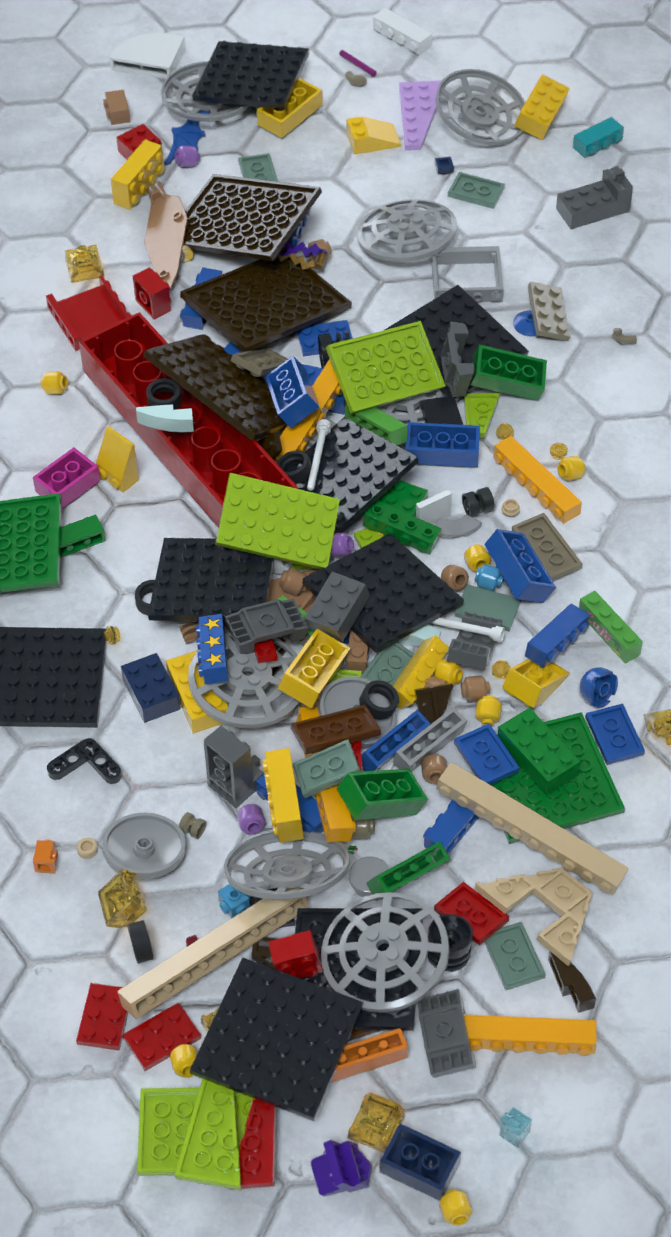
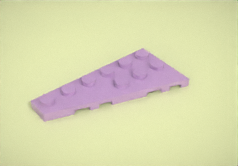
[399,81,446,151]

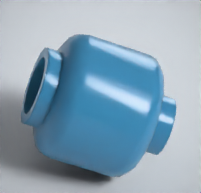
[475,564,504,591]

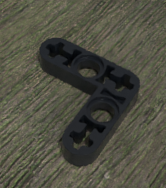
[47,738,122,784]

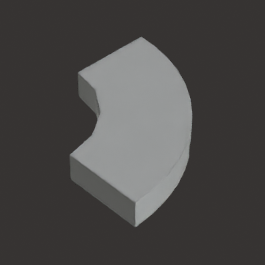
[435,514,482,539]

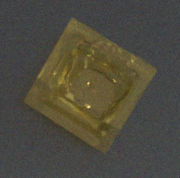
[65,244,105,283]
[644,709,671,746]
[98,869,147,928]
[347,1092,406,1153]

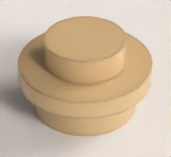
[501,499,520,516]

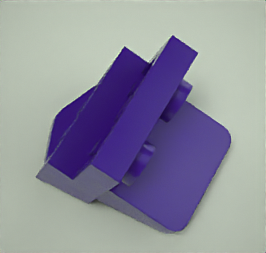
[311,1140,372,1196]

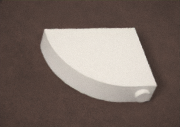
[110,33,185,79]

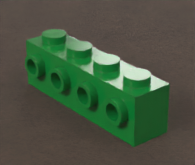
[363,500,442,555]

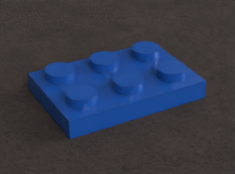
[297,320,353,357]
[585,703,645,765]
[454,724,519,785]

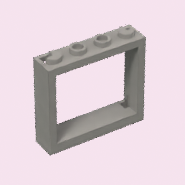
[431,246,504,302]

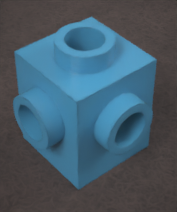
[218,884,251,918]

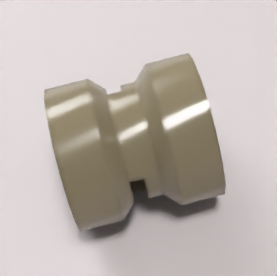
[179,812,207,839]

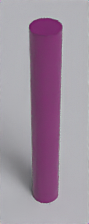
[339,50,377,77]

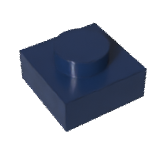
[435,156,454,174]

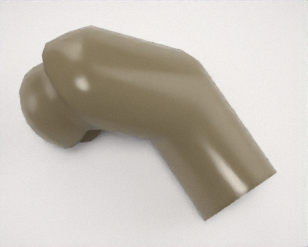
[345,71,367,86]
[612,328,637,344]

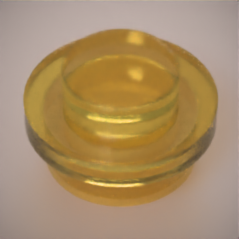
[496,423,514,440]
[550,443,568,460]
[104,626,120,645]
[492,660,511,679]

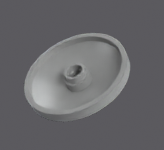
[318,676,397,748]
[103,813,186,879]

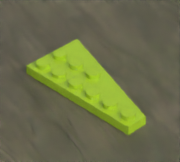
[175,1079,241,1190]

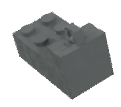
[556,166,633,230]
[203,725,264,808]

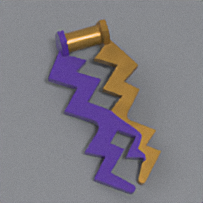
[274,241,328,271]

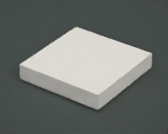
[416,490,451,525]

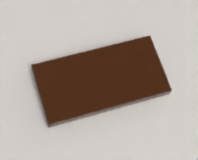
[291,705,381,754]

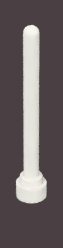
[307,419,332,491]
[431,618,505,642]

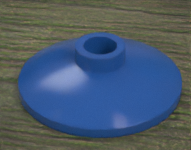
[513,310,538,337]

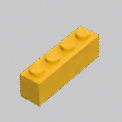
[393,635,449,709]

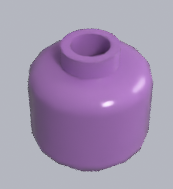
[175,146,200,167]
[330,532,354,558]
[237,804,265,834]

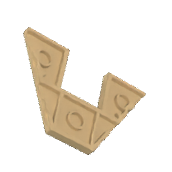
[474,868,593,966]

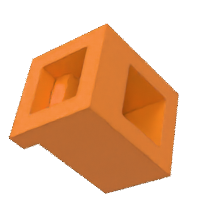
[33,840,58,874]

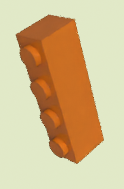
[331,1028,408,1083]

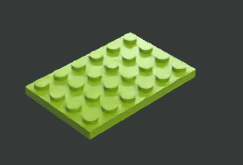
[326,321,446,414]
[215,473,340,569]
[137,1087,255,1176]

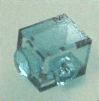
[499,1107,532,1148]

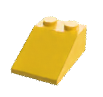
[346,116,401,155]
[96,426,139,493]
[502,659,570,708]

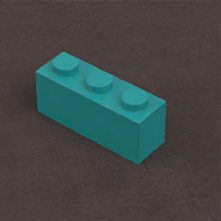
[573,117,624,158]

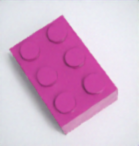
[33,447,100,509]

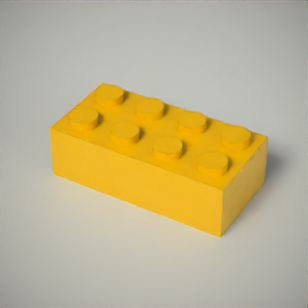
[514,74,570,140]
[257,78,323,138]
[111,140,165,210]
[277,629,350,709]
[166,650,228,734]
[262,748,304,843]

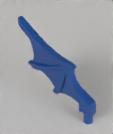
[164,111,209,165]

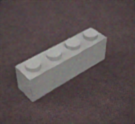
[393,707,467,772]

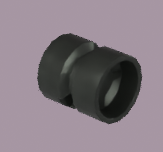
[462,487,495,516]

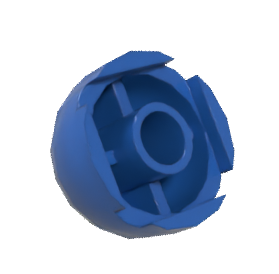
[580,667,618,708]

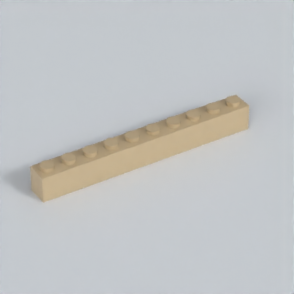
[436,762,629,895]
[117,888,309,1019]

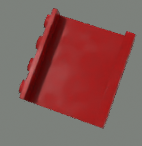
[46,275,132,351]

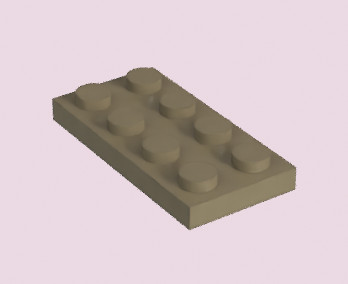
[527,281,571,341]
[231,347,288,377]
[512,513,583,581]

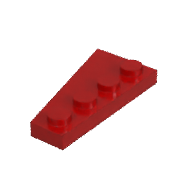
[229,1099,276,1190]

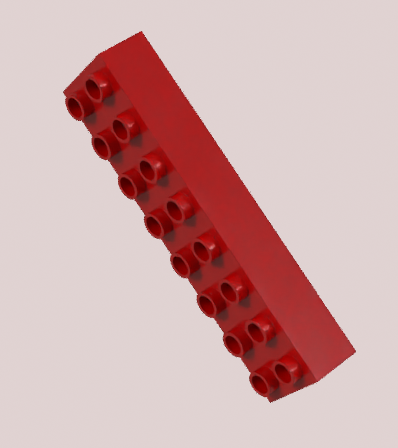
[79,312,298,528]

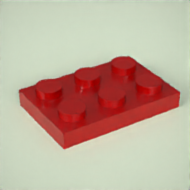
[434,882,509,945]
[76,983,128,1051]
[122,1002,201,1071]

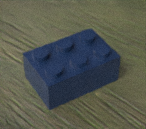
[121,653,181,723]
[379,1123,461,1201]

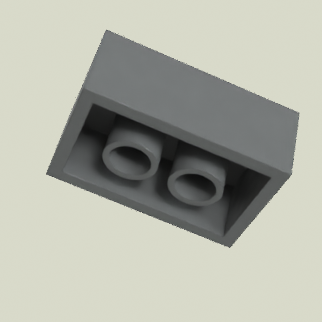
[304,572,370,643]

